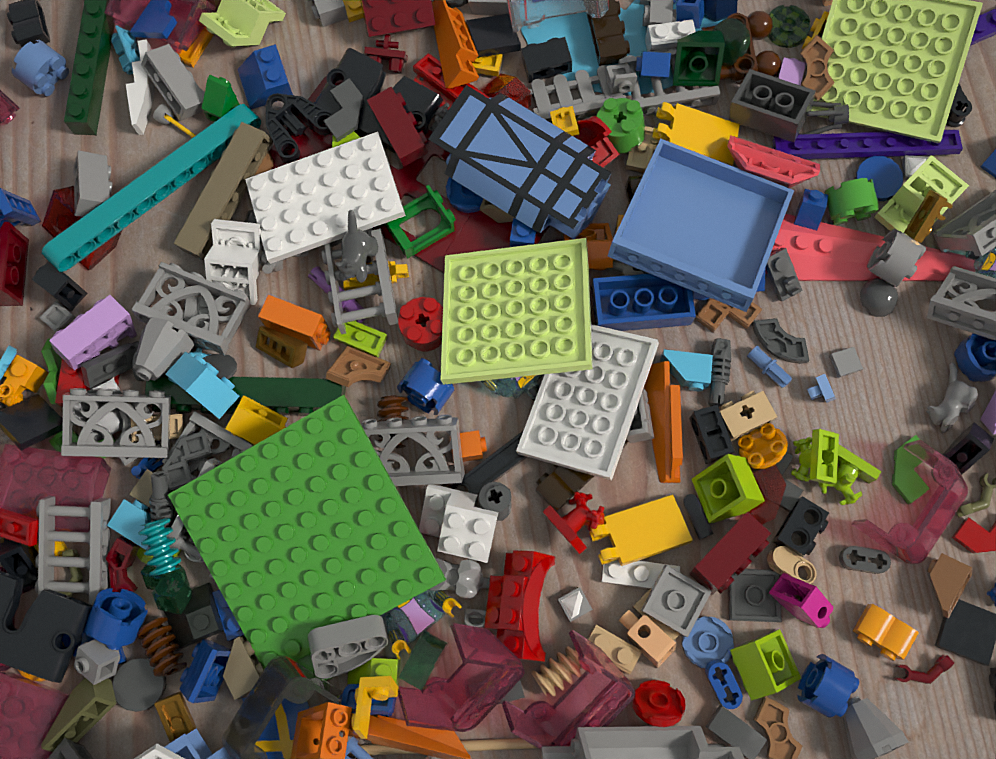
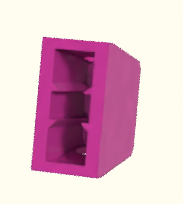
[769,573,833,628]

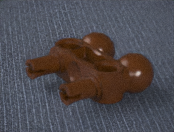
[701,11,781,85]

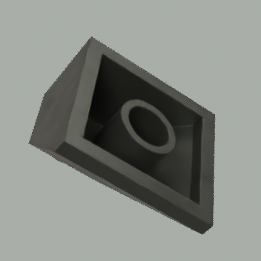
[161,583,224,650]

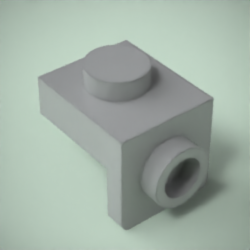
[605,63,637,94]

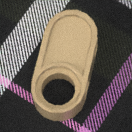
[767,546,817,584]

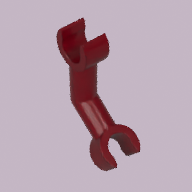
[894,655,955,684]

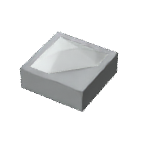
[902,155,928,180]
[558,587,593,622]

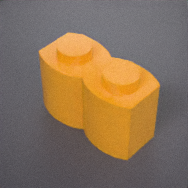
[853,604,919,661]

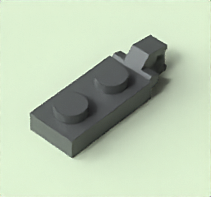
[81,341,139,389]

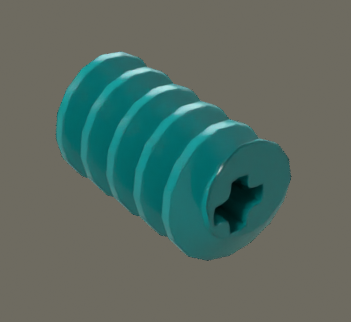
[138,518,181,576]

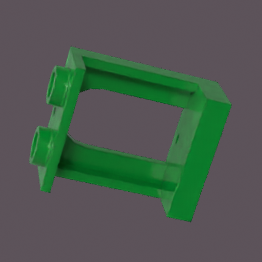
[384,185,456,259]

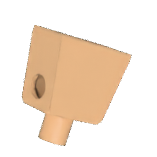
[619,610,676,668]

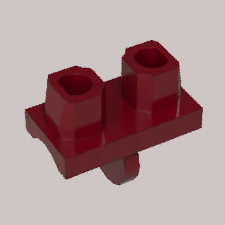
[364,34,408,74]

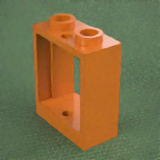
[258,295,331,351]
[291,702,352,759]

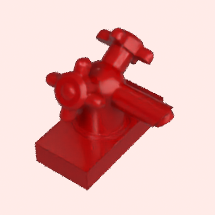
[543,491,605,554]

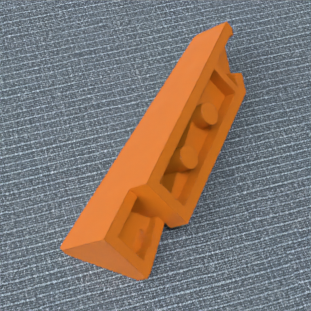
[432,0,479,88]
[644,361,683,483]
[348,713,471,759]

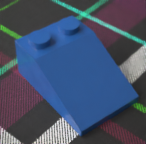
[180,639,231,703]

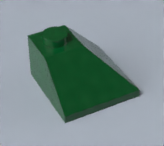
[672,31,725,86]

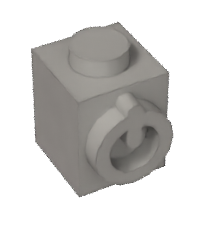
[643,0,677,27]
[74,639,120,685]

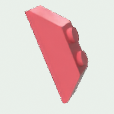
[727,135,820,188]

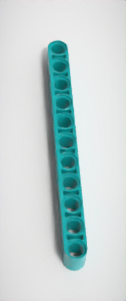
[42,104,262,272]

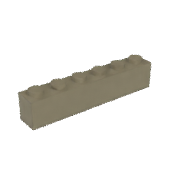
[174,122,273,261]

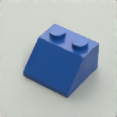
[237,44,293,110]

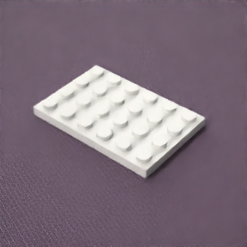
[245,132,406,264]
[516,324,659,481]

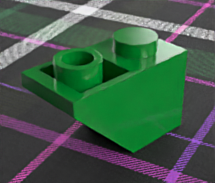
[202,75,240,122]

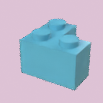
[166,352,239,419]

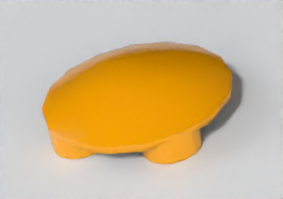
[738,423,788,469]

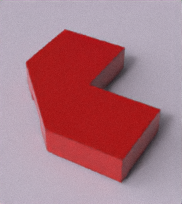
[952,517,996,554]

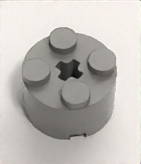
[867,229,926,287]

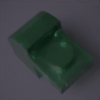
[141,564,192,615]
[398,630,449,691]

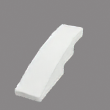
[126,39,155,135]

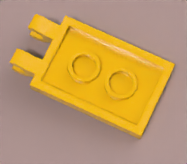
[652,102,740,166]
[589,495,693,566]

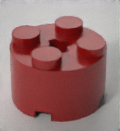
[398,297,443,352]

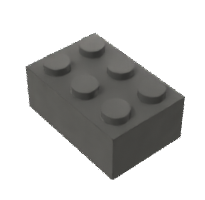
[729,69,816,143]

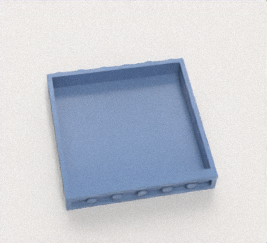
[608,138,794,312]

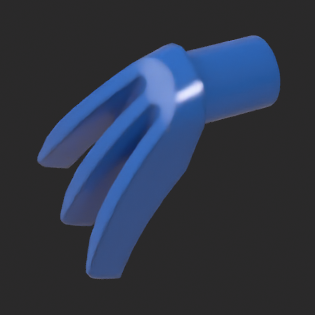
[131,440,164,479]

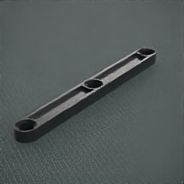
[451,430,527,495]

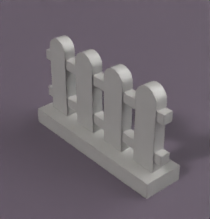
[528,65,626,123]

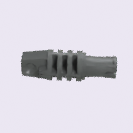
[708,338,732,407]
[149,471,175,528]

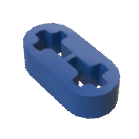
[705,659,743,709]

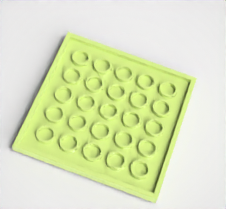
[811,0,983,143]
[441,238,593,385]

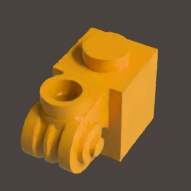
[0,355,49,407]

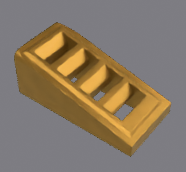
[255,325,308,368]

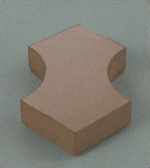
[800,35,835,101]
[753,696,803,759]

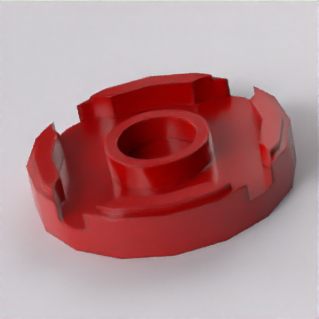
[632,680,686,727]

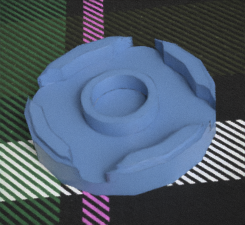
[682,616,734,668]

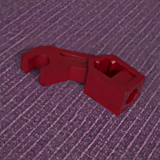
[106,536,140,592]

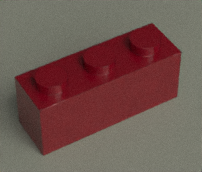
[367,86,429,166]

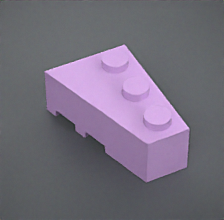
[49,295,137,370]

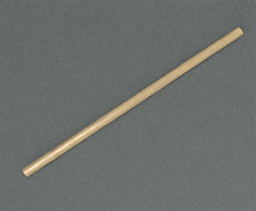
[347,736,575,756]

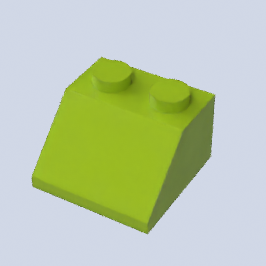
[691,454,765,523]
[730,629,802,701]

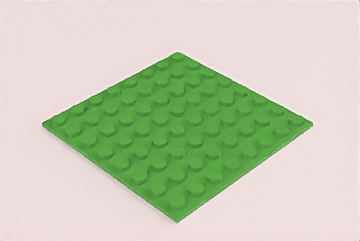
[168,395,446,675]

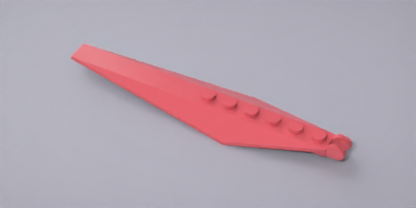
[765,214,976,281]

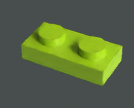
[333,321,388,357]

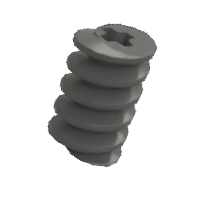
[479,482,512,521]

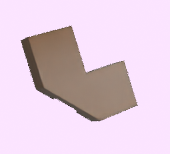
[695,298,762,333]

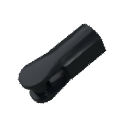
[683,494,714,540]

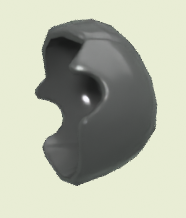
[860,278,898,317]

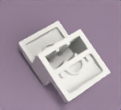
[204,219,264,305]
[419,484,499,563]

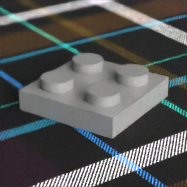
[640,565,712,637]

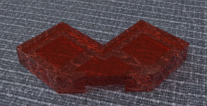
[744,464,787,525]

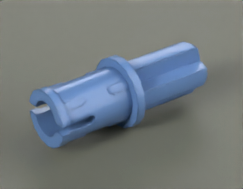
[747,345,792,388]

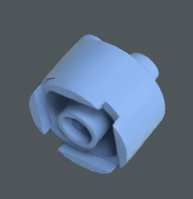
[12,40,69,96]

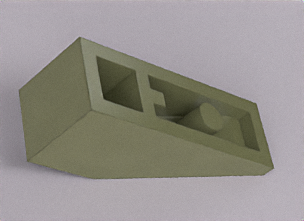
[41,678,117,752]

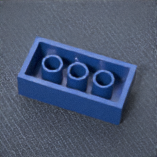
[591,274,696,331]

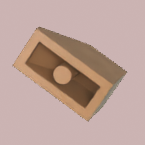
[928,553,972,618]

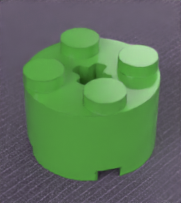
[597,98,646,153]
[824,178,879,225]

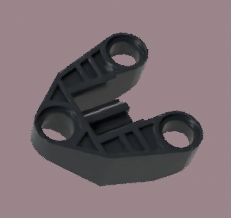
[266,93,332,164]

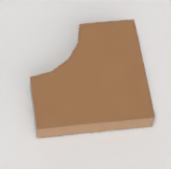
[326,346,391,387]

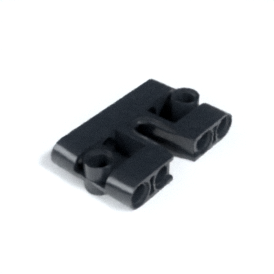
[314,48,443,154]
[0,571,93,683]

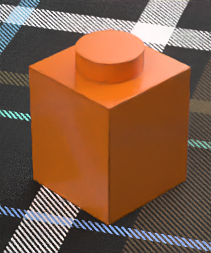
[450,430,487,462]

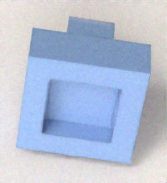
[807,374,836,402]

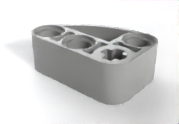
[308,615,388,679]

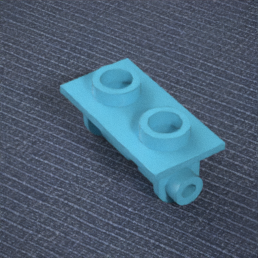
[111,25,141,75]

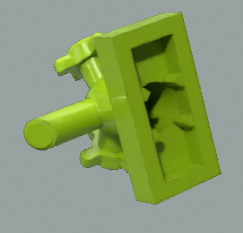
[791,429,839,484]
[818,445,882,505]

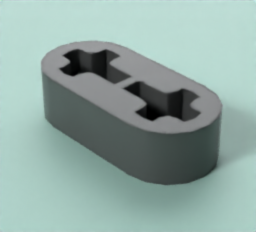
[839,546,891,574]

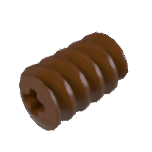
[377,395,409,449]
[137,617,187,677]

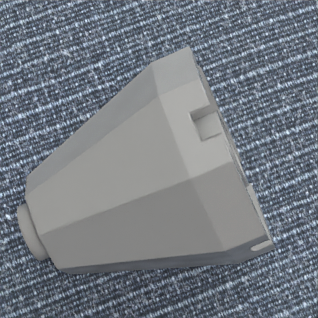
[133,317,195,381]
[843,696,908,759]

